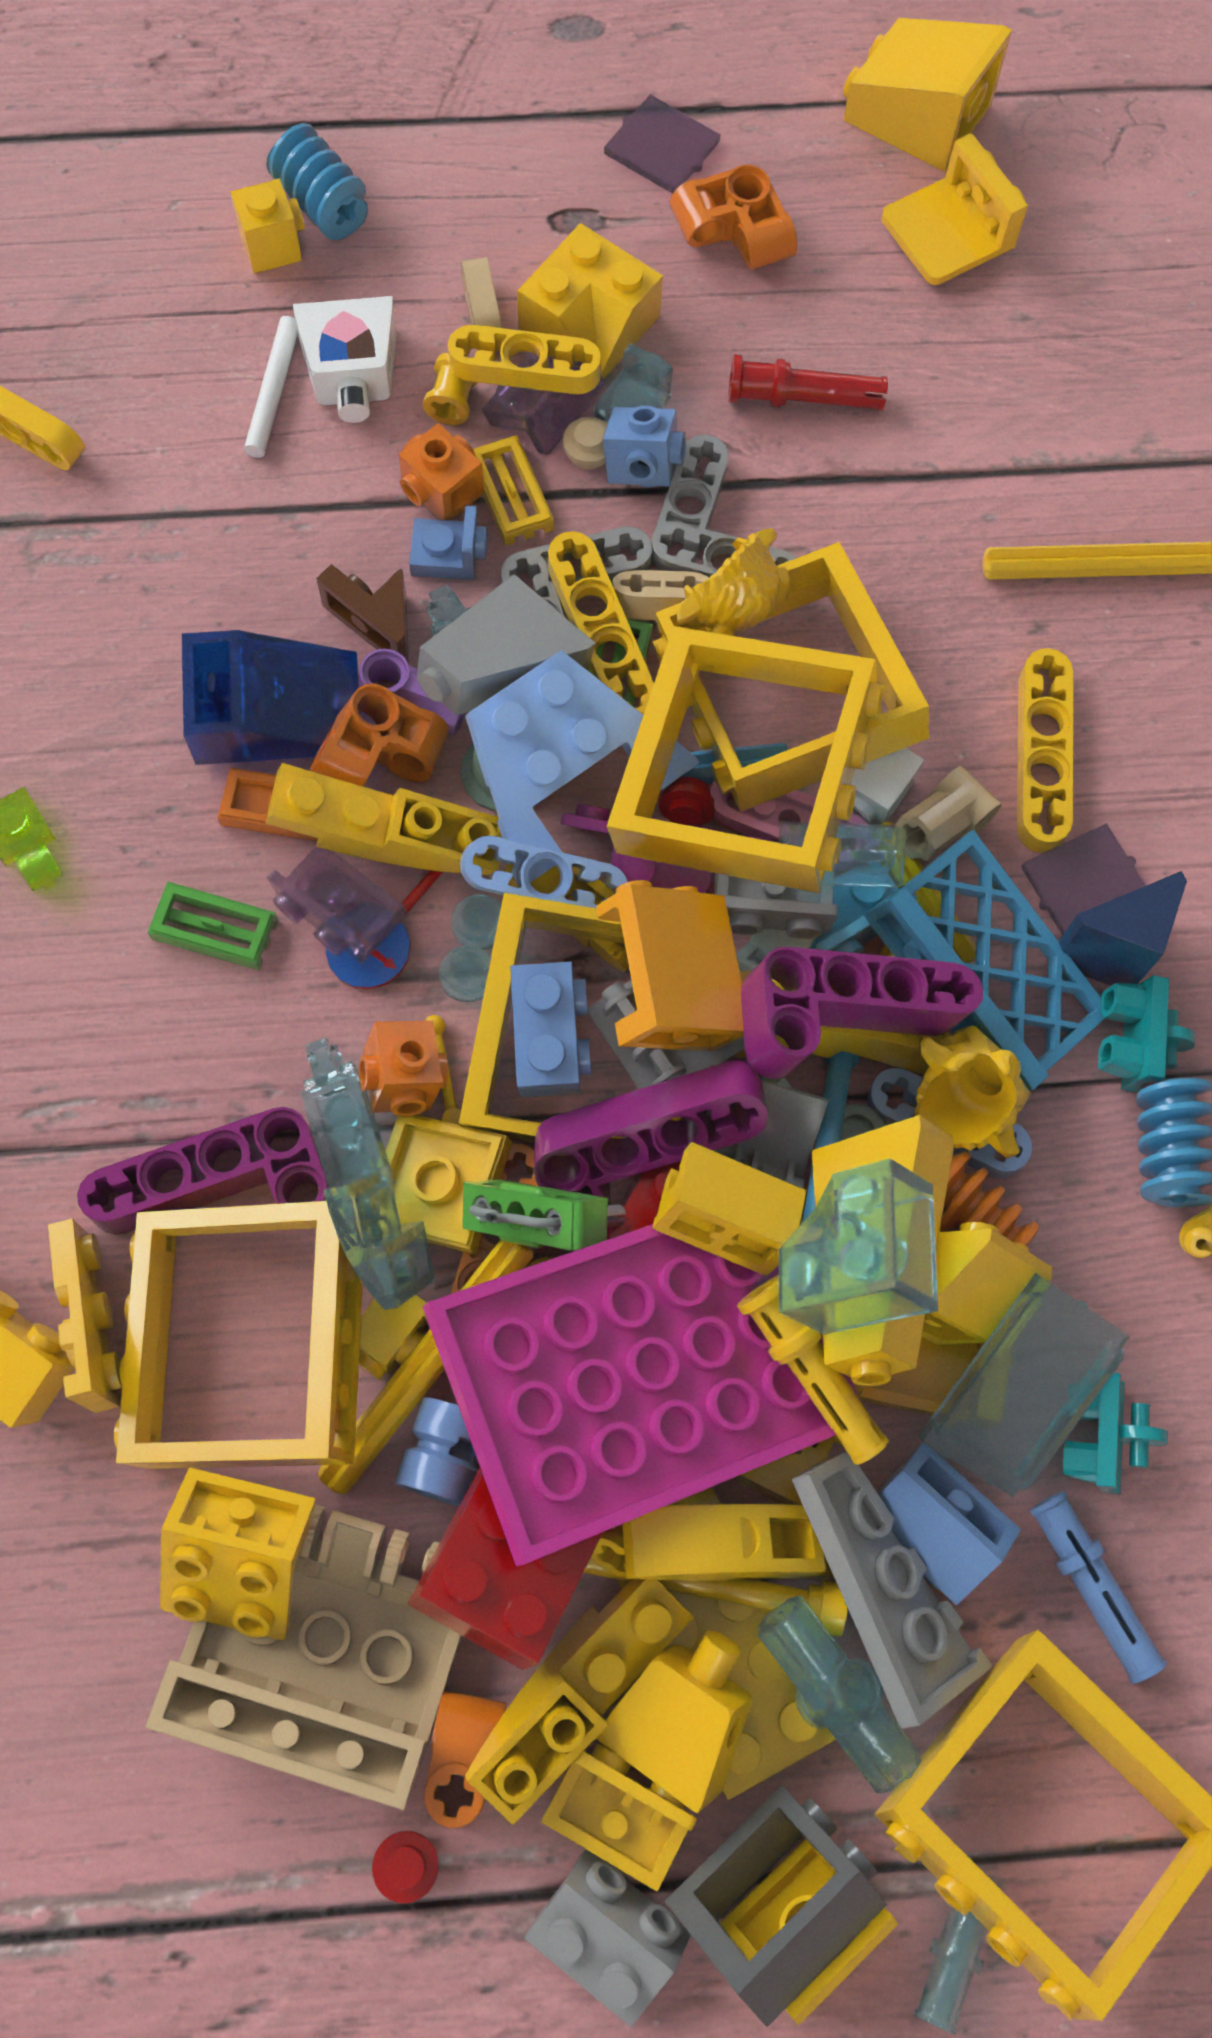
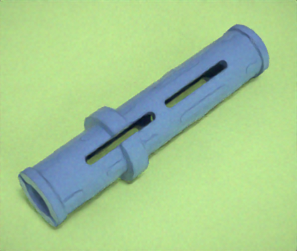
[1029,1491,1168,1684]

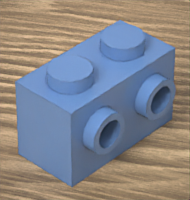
[510,962,591,1097]
[877,1441,1021,1605]

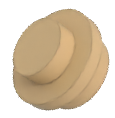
[563,417,608,470]

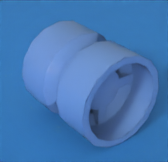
[394,1397,479,1507]

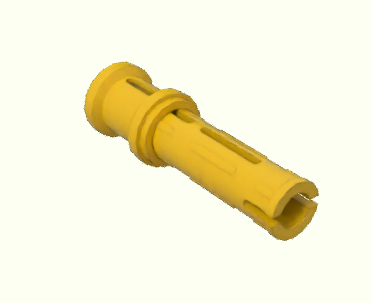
[737,1273,889,1465]

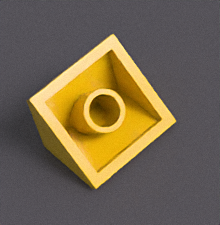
[721,1839,899,2026]

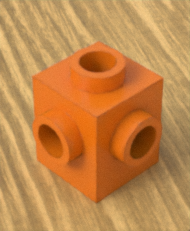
[398,423,484,520]
[358,1020,448,1117]

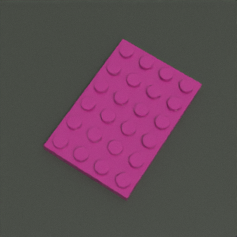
[423,1224,860,1566]

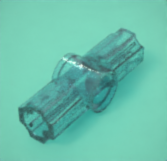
[757,1595,921,1793]

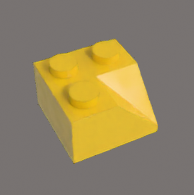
[517,223,663,384]

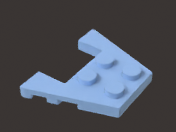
[465,650,700,884]

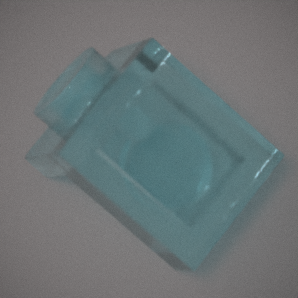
[594,344,673,424]

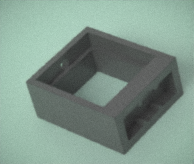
[665,1785,887,2027]

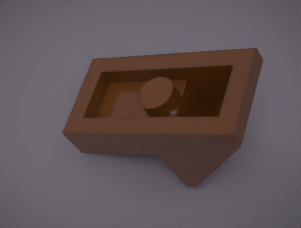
[316,564,409,663]

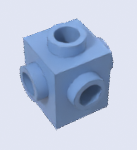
[603,405,686,487]

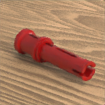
[728,354,888,411]

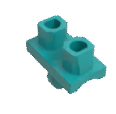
[1098,975,1195,1093]
[1063,1372,1168,1495]

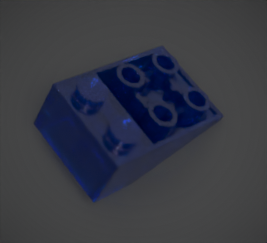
[182,630,361,765]

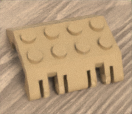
[145,1504,462,1811]

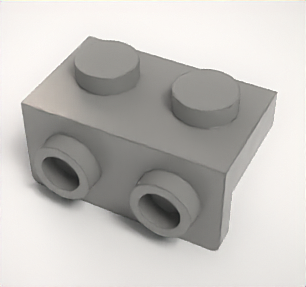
[714,867,838,939]
[524,1849,690,2027]

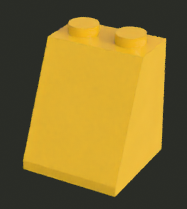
[843,18,1012,172]

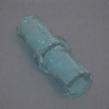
[913,1907,987,2035]

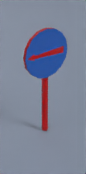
[325,870,443,989]

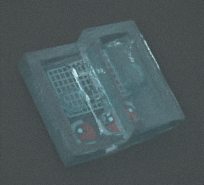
[323,1165,435,1310]

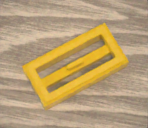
[473,435,554,546]

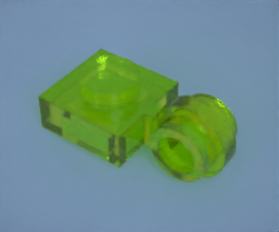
[0,787,63,891]

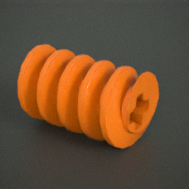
[940,1150,1040,1247]

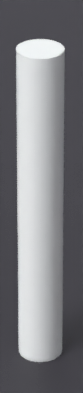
[244,316,298,458]

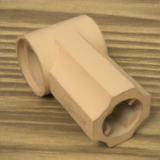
[893,766,1002,861]

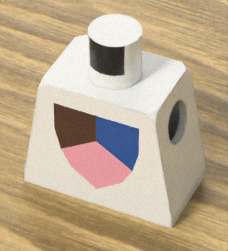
[293,296,397,423]

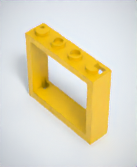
[653,542,929,812]
[607,626,885,893]
[459,893,684,1143]
[114,1201,363,1469]
[874,1629,1212,2021]

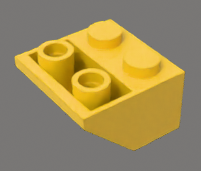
[922,1222,1053,1345]

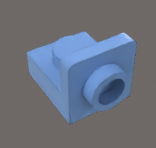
[409,506,488,580]

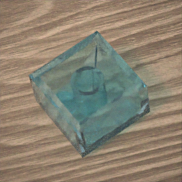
[779,1158,938,1334]

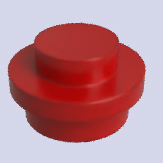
[659,777,715,826]
[372,1830,439,1903]

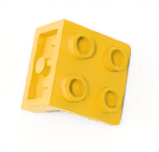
[160,1467,316,1640]

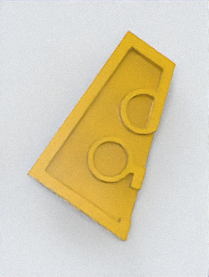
[48,1219,122,1413]

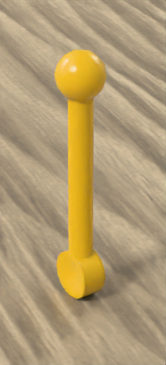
[425,1015,461,1125]

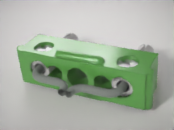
[462,1179,626,1251]

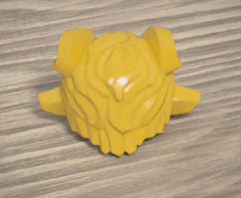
[677,528,790,636]
[914,1025,1031,1158]

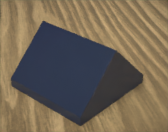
[1058,871,1187,986]

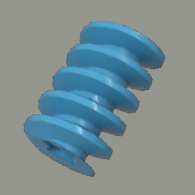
[266,123,368,240]
[1136,1078,1212,1208]

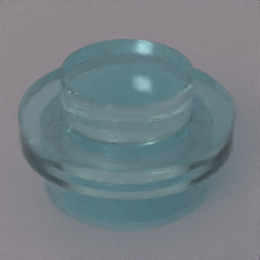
[451,894,501,951]
[439,946,491,1003]

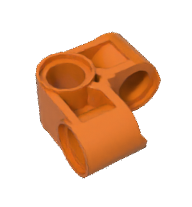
[669,164,798,270]
[310,684,450,787]

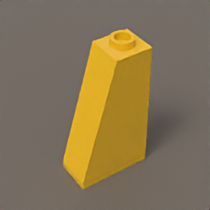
[812,1115,954,1386]

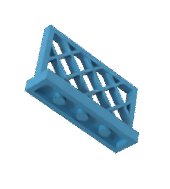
[863,830,1105,1091]

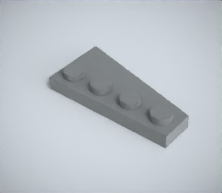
[792,1451,993,1729]

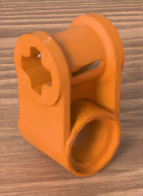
[424,1690,507,1828]

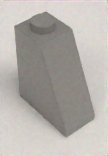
[416,574,595,715]

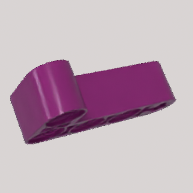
[741,946,983,1079]
[534,1060,768,1230]
[77,1107,332,1235]

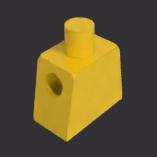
[595,1631,752,1814]

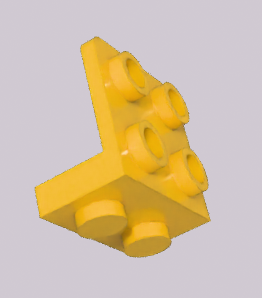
[881,133,1028,285]

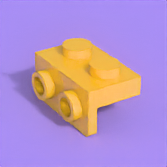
[541,1743,697,1892]

